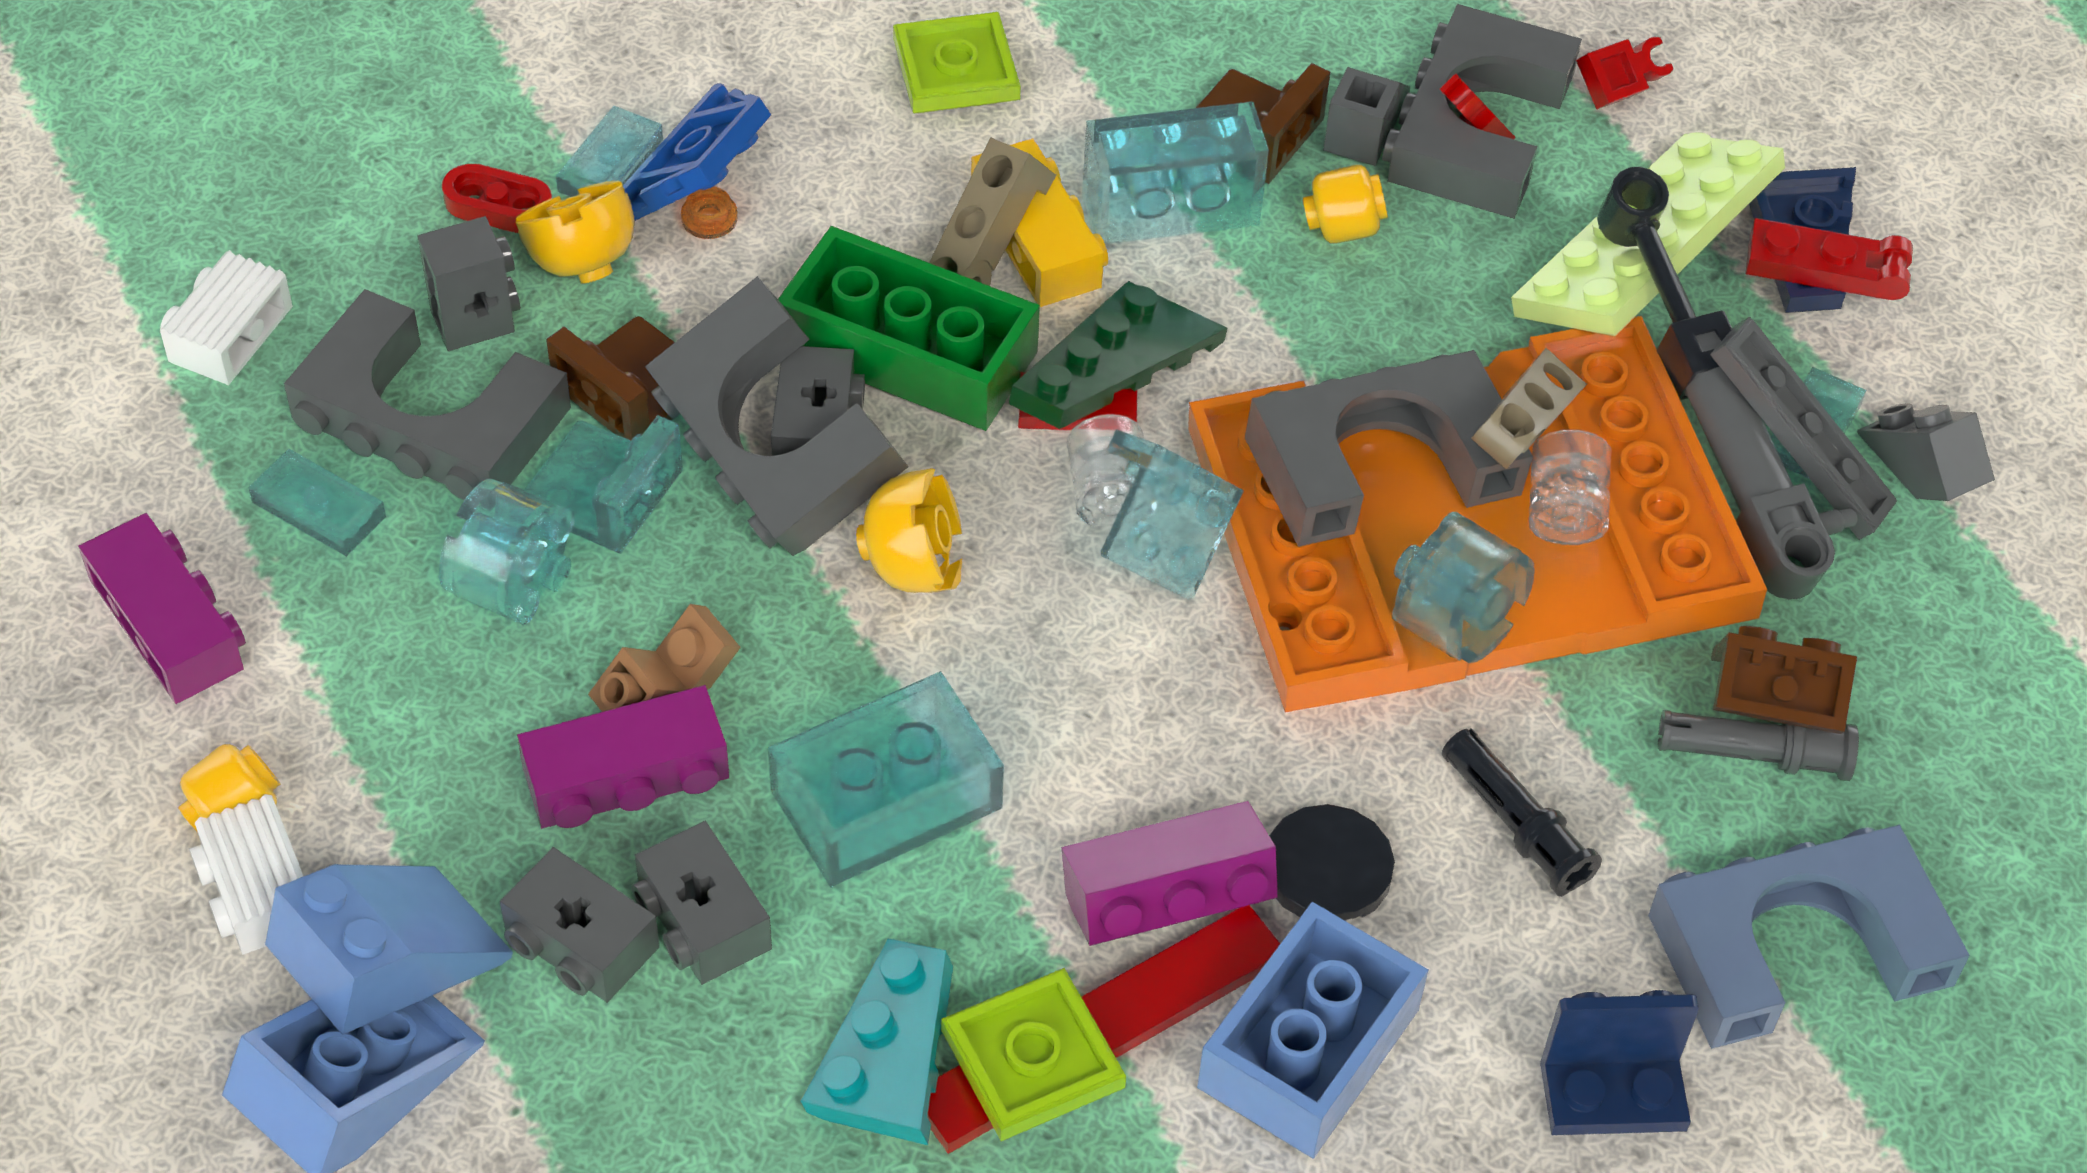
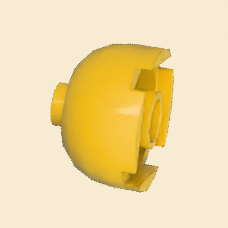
[516,180,635,283]
[856,468,962,593]

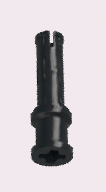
[1442,728,1602,897]

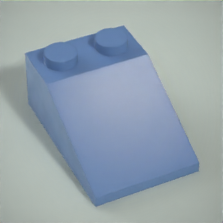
[265,864,513,1035]
[222,995,485,1173]

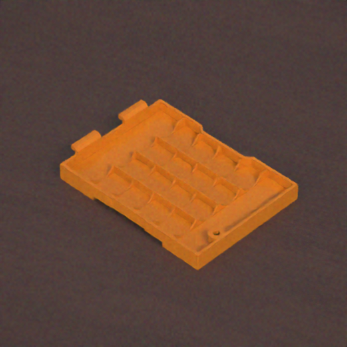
[1188,316,1767,712]

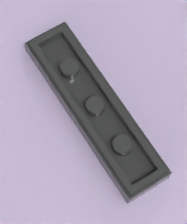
[1710,317,1897,540]

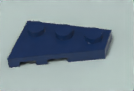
[1749,167,1856,313]

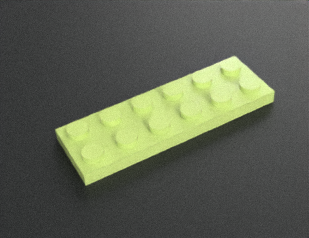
[1511,132,1785,336]

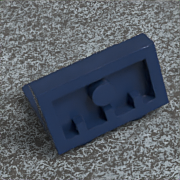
[1540,990,1699,1135]

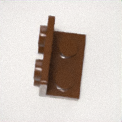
[1176,63,1331,184]
[546,316,675,449]
[1711,626,1857,734]

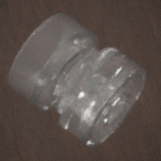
[1067,414,1154,527]
[1529,430,1611,545]

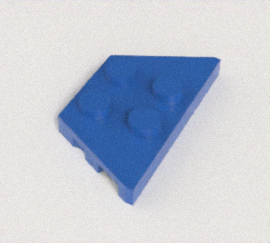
[623,83,771,221]

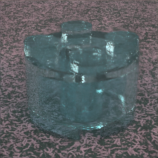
[439,479,575,625]
[1392,512,1535,663]

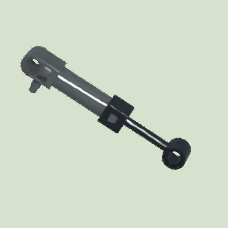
[1597,167,1858,600]

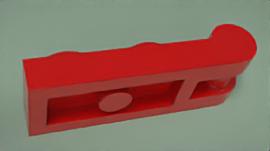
[1745,218,1913,300]

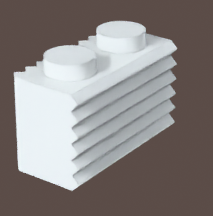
[160,250,293,385]
[189,794,304,955]

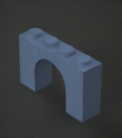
[1648,825,1970,1049]

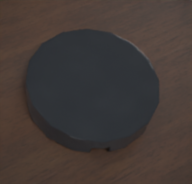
[1269,804,1395,921]

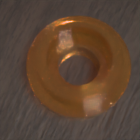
[681,186,738,239]

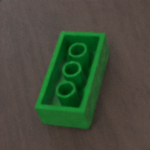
[778,226,1040,431]

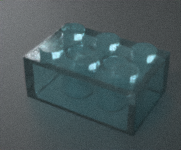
[1082,102,1269,244]
[768,671,1004,888]

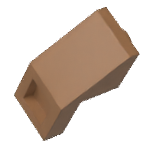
[588,604,741,712]

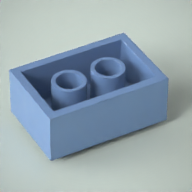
[1197,902,1429,1159]

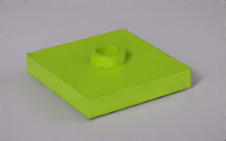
[893,12,1021,114]
[941,968,1126,1141]

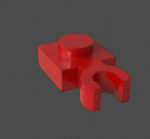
[1576,37,1674,110]
[1440,74,1516,139]

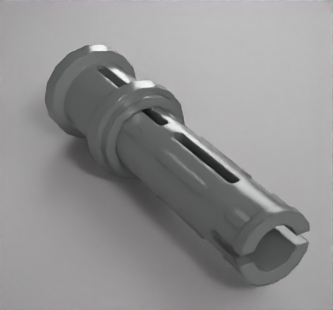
[1658,710,1859,781]

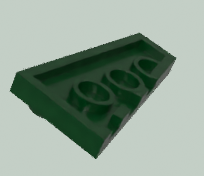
[1009,281,1228,429]

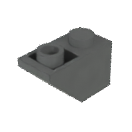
[1323,67,1410,166]
[1857,403,1995,501]

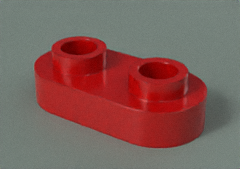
[442,164,552,233]

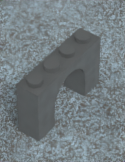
[1382,4,1582,219]
[645,276,909,556]
[284,289,571,506]
[1245,350,1533,547]

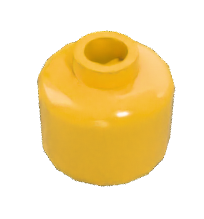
[1303,165,1388,244]
[178,744,281,833]

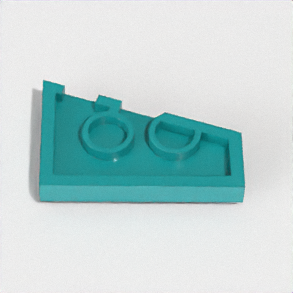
[801,938,953,1145]

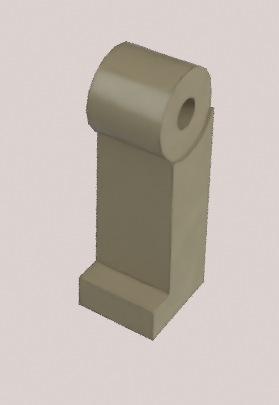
[929,137,1056,286]
[1471,348,1587,469]

